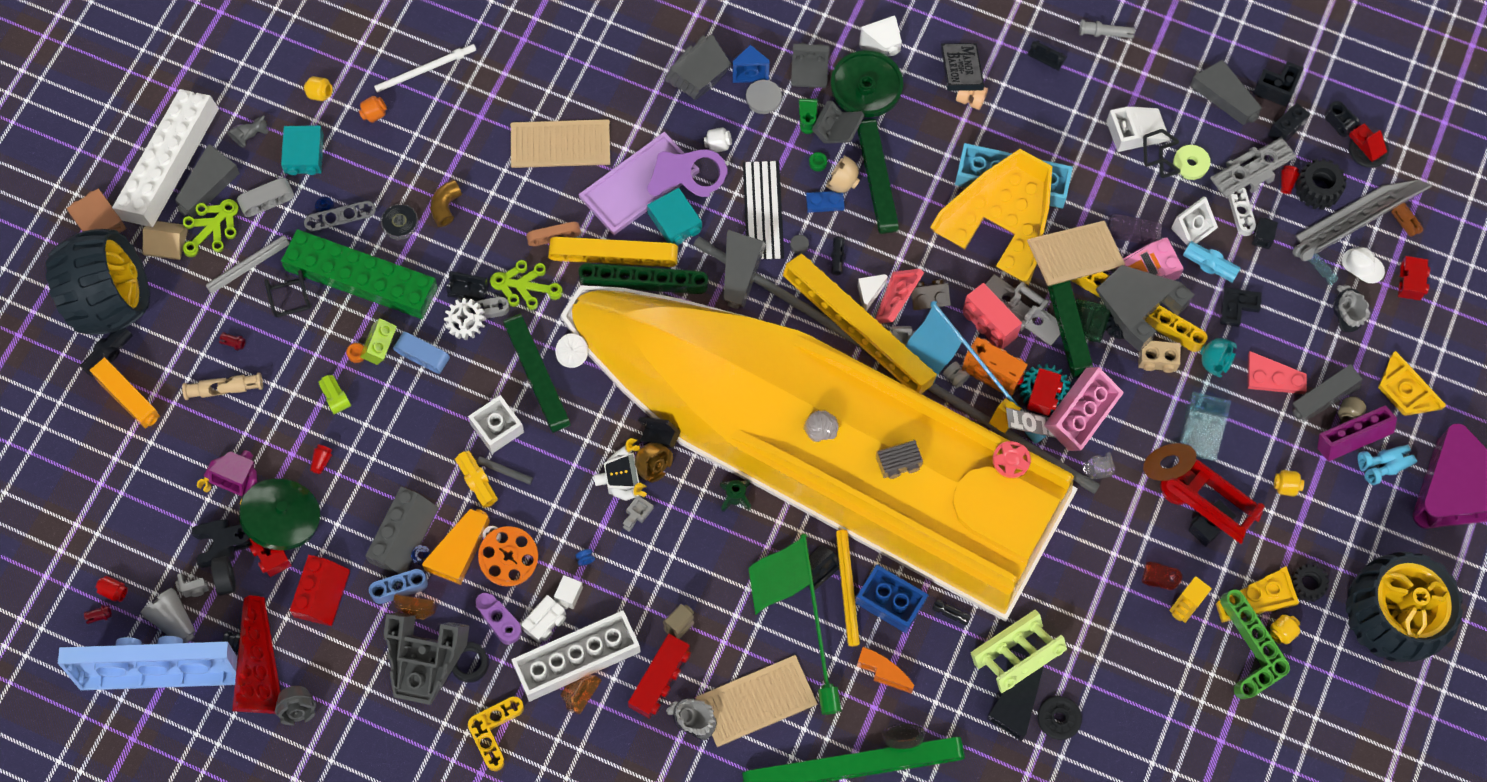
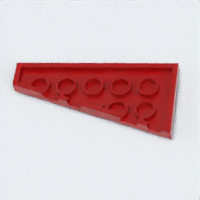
[232,595,280,714]

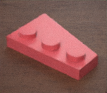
[1248,351,1307,394]

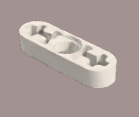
[1228,188,1256,236]

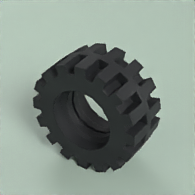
[1291,564,1329,602]

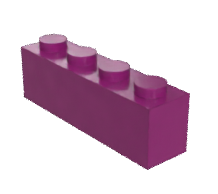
[1317,405,1397,462]

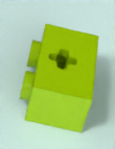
[360,318,397,365]

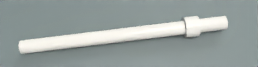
[374,44,476,93]

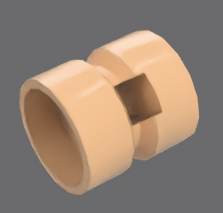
[956,87,988,110]

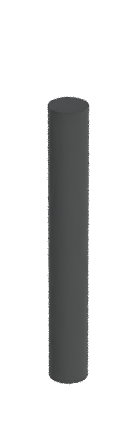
[477,456,533,485]

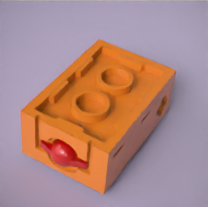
[962,337,1028,397]

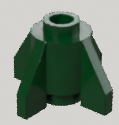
[720,480,751,512]

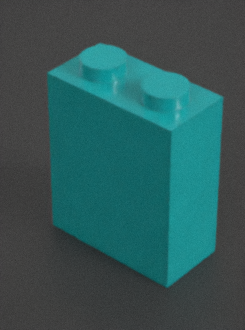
[281,126,324,175]
[647,188,702,245]

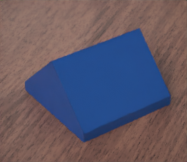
[733,45,770,83]

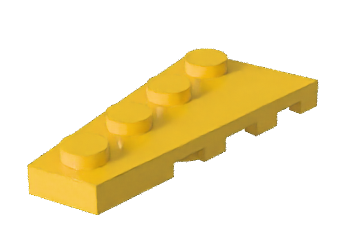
[1216,566,1299,622]

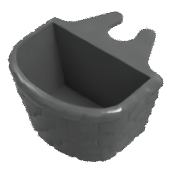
[665,35,731,100]

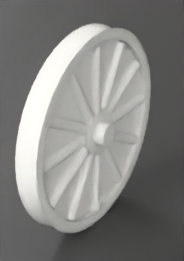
[555,333,588,368]

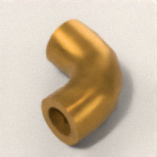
[430,179,462,227]

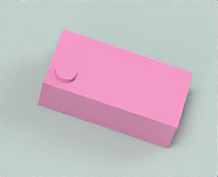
[1044,367,1124,451]

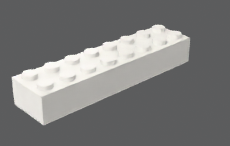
[112,89,219,227]

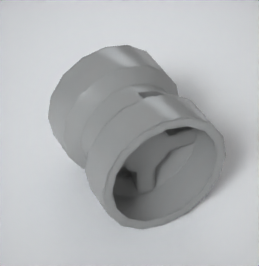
[943,361,970,388]

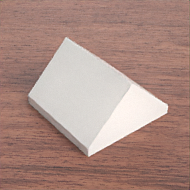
[1171,197,1218,246]

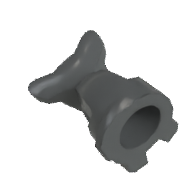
[227,115,269,148]

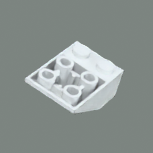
[1107,107,1170,152]

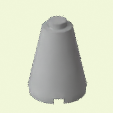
[141,588,196,643]

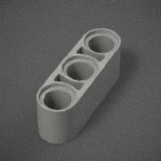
[237,178,294,217]

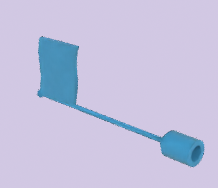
[906,301,1046,444]

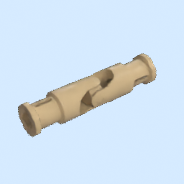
[182,372,263,400]

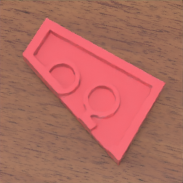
[875,269,924,324]

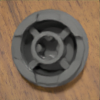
[275,686,316,725]

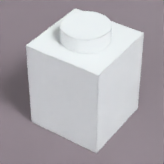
[554,575,583,609]

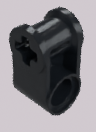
[1324,101,1360,137]

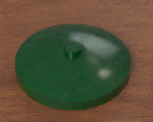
[831,50,903,117]
[239,479,320,550]

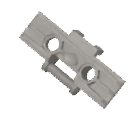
[1210,137,1297,198]
[985,274,1060,346]

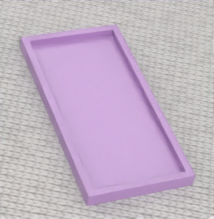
[579,132,699,235]

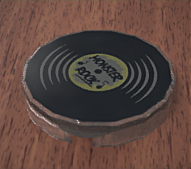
[381,204,419,240]

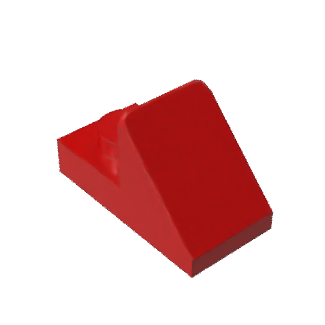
[1349,123,1387,162]

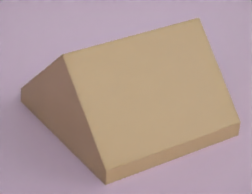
[143,221,188,260]

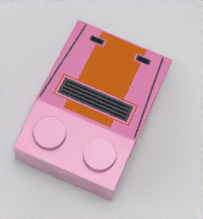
[1115,238,1184,280]

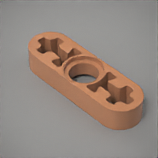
[526,222,581,246]

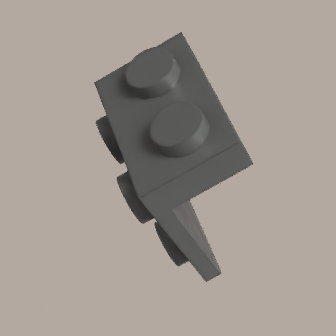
[791,43,829,88]
[812,101,864,143]

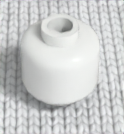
[704,127,732,152]

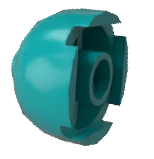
[1200,338,1237,377]

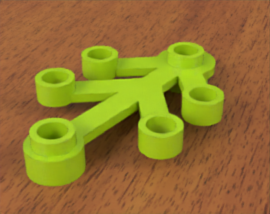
[183,199,238,257]
[490,260,563,310]

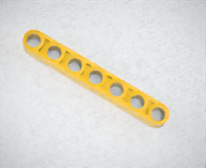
[548,237,678,267]

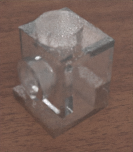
[1083,452,1115,480]

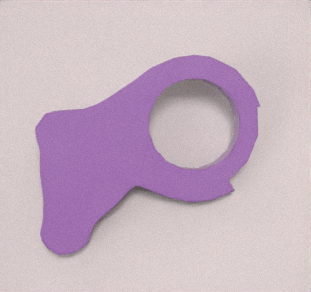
[647,150,727,197]

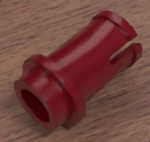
[219,332,246,351]
[84,605,112,624]

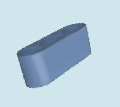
[393,332,450,374]
[369,569,428,604]

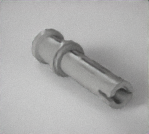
[1079,19,1135,39]

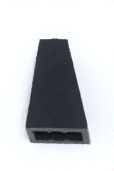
[987,655,1044,742]

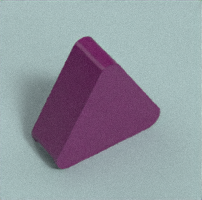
[1413,424,1487,529]

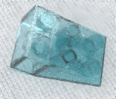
[1180,392,1231,461]

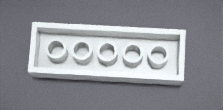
[511,610,640,702]

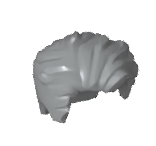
[804,411,839,442]

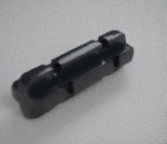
[932,600,971,626]

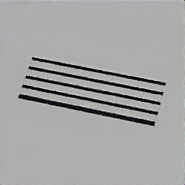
[743,161,784,259]

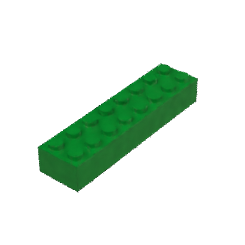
[281,229,438,320]

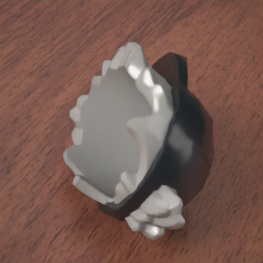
[1333,285,1371,332]
[666,699,716,740]

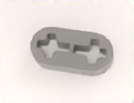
[473,297,509,319]

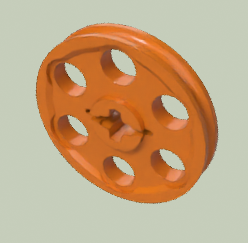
[478,526,538,587]

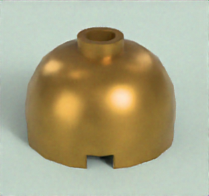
[635,443,673,483]

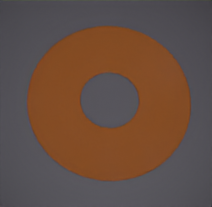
[1143,443,1197,481]

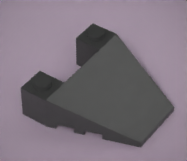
[1096,265,1195,352]
[384,612,469,705]

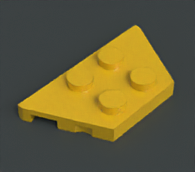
[1378,351,1446,416]

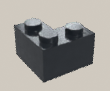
[1253,61,1304,107]

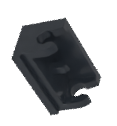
[446,271,489,302]

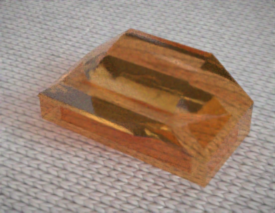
[393,595,436,620]
[561,675,602,714]

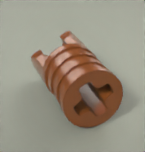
[1391,203,1423,237]

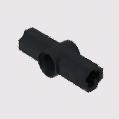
[80,328,133,377]

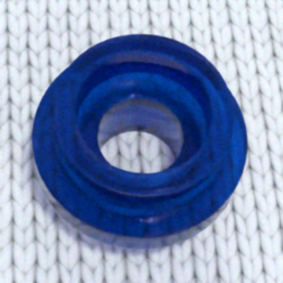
[315,197,334,215]
[411,545,431,565]

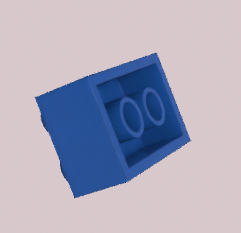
[855,564,928,634]

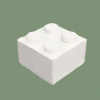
[468,395,524,454]

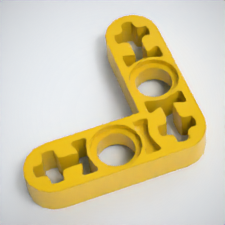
[468,696,524,771]

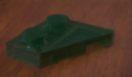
[1076,299,1111,343]

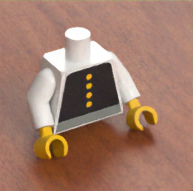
[594,438,647,501]

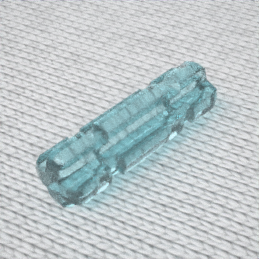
[1309,253,1339,285]

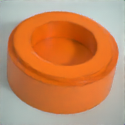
[346,343,364,363]

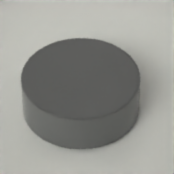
[790,235,809,254]

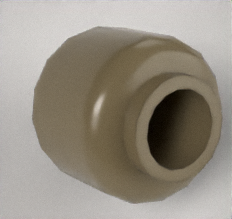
[1338,397,1366,423]

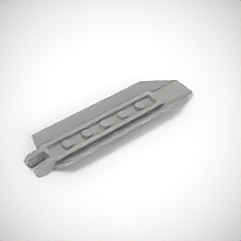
[1292,180,1432,261]

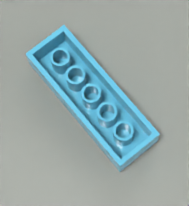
[955,143,1073,209]

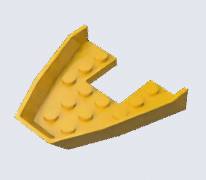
[930,149,1052,285]

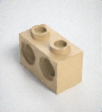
[1138,341,1181,373]

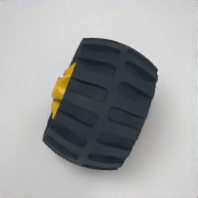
[45,229,150,335]
[1346,552,1463,662]

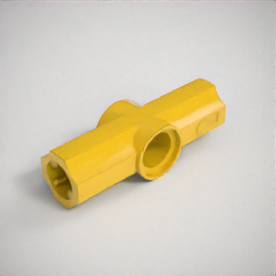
[455,451,498,508]

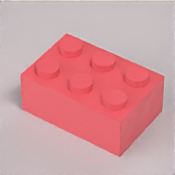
[963,283,1022,349]

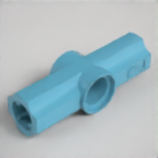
[1183,241,1241,282]

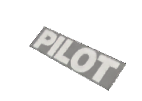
[1006,408,1056,438]

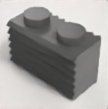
[876,440,923,479]

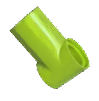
[318,375,351,415]

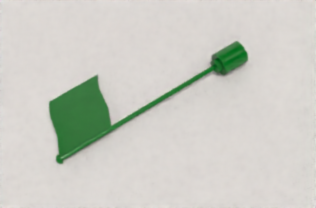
[749,533,842,715]

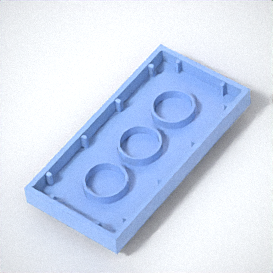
[58,636,238,690]

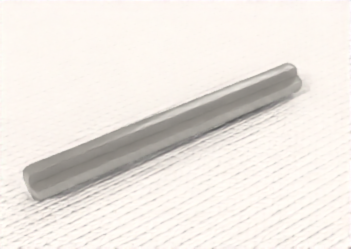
[206,236,289,293]

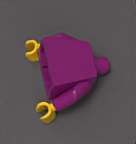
[197,450,257,505]

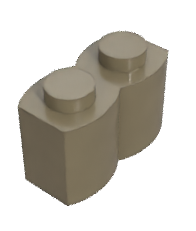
[663,604,694,639]

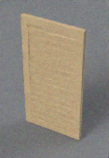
[510,120,610,168]
[1027,221,1125,286]
[695,655,817,747]

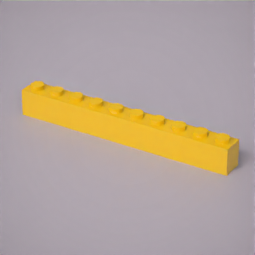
[783,254,937,394]

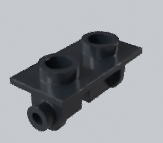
[1027,41,1067,71]

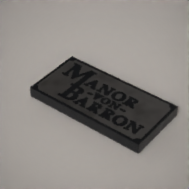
[941,43,984,91]

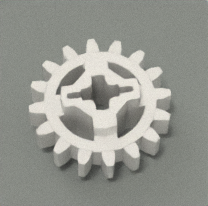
[444,298,486,340]

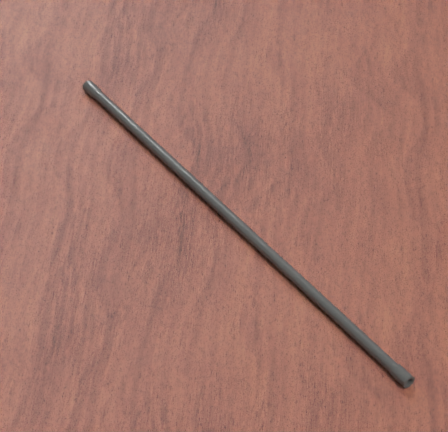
[694,236,1100,494]

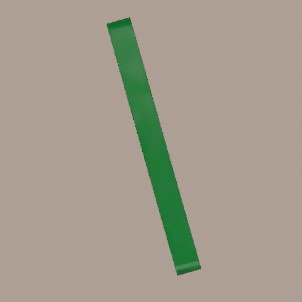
[742,737,965,782]

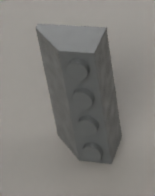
[365,487,439,575]

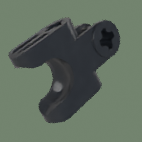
[191,520,252,568]

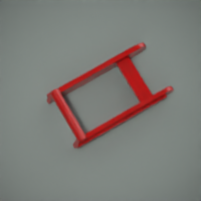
[1167,459,1265,544]

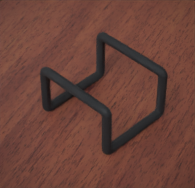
[1143,129,1181,178]
[264,270,311,317]

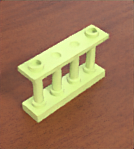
[970,610,1067,693]

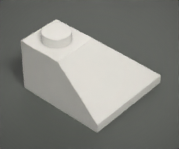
[859,15,902,56]

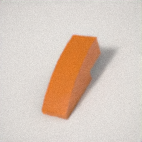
[857,647,914,694]

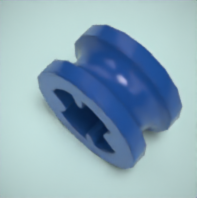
[575,549,595,566]

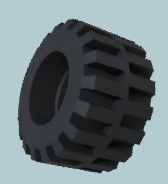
[1295,159,1347,210]

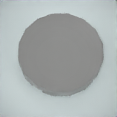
[746,80,782,114]

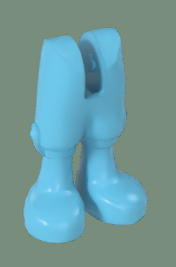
[1357,445,1417,485]

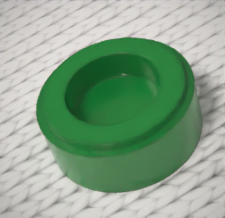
[809,152,827,171]

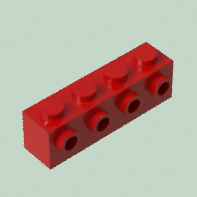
[628,634,691,719]

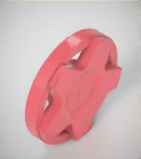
[993,441,1031,478]

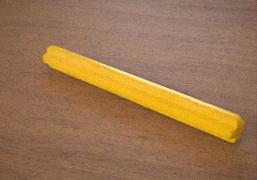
[836,530,860,647]

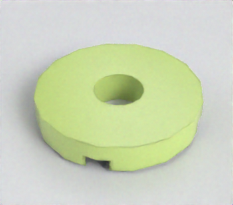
[1173,145,1210,180]

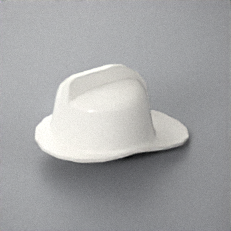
[1342,247,1385,284]

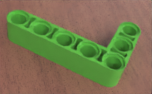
[1220,590,1290,699]

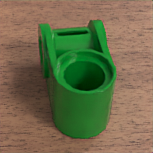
[799,98,818,134]

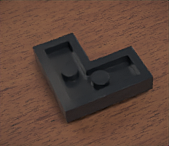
[1220,287,1262,327]

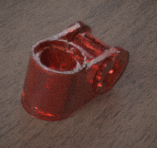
[1142,562,1182,590]

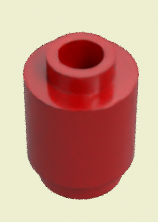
[96,576,128,602]

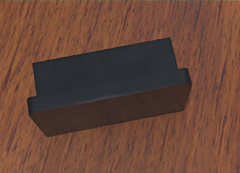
[638,417,681,448]
[808,546,840,591]

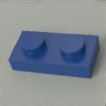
[806,191,845,213]

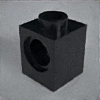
[1251,217,1278,249]

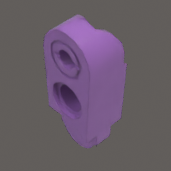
[476,593,522,645]

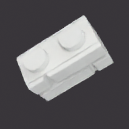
[520,595,566,644]

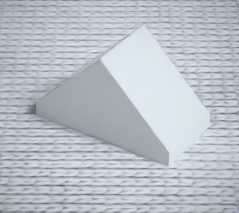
[857,274,888,311]

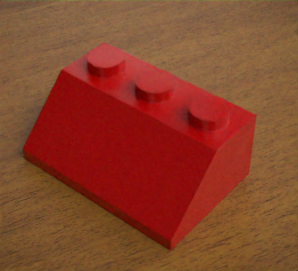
[289,554,350,627]

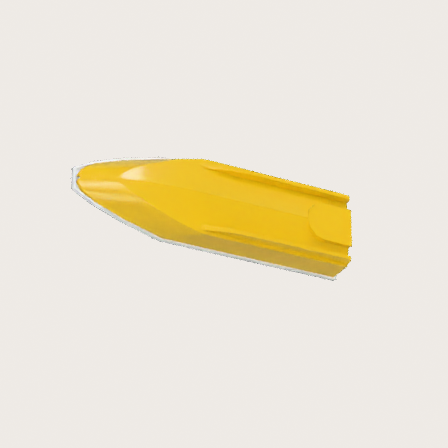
[561,285,1078,622]

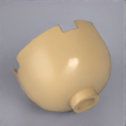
[825,155,860,193]

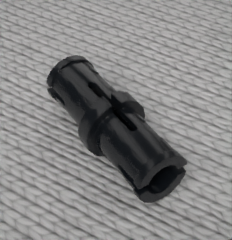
[831,237,846,275]

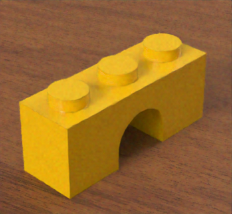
[1169,576,1212,623]

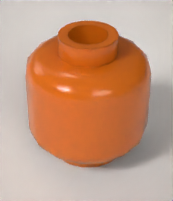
[359,95,387,123]

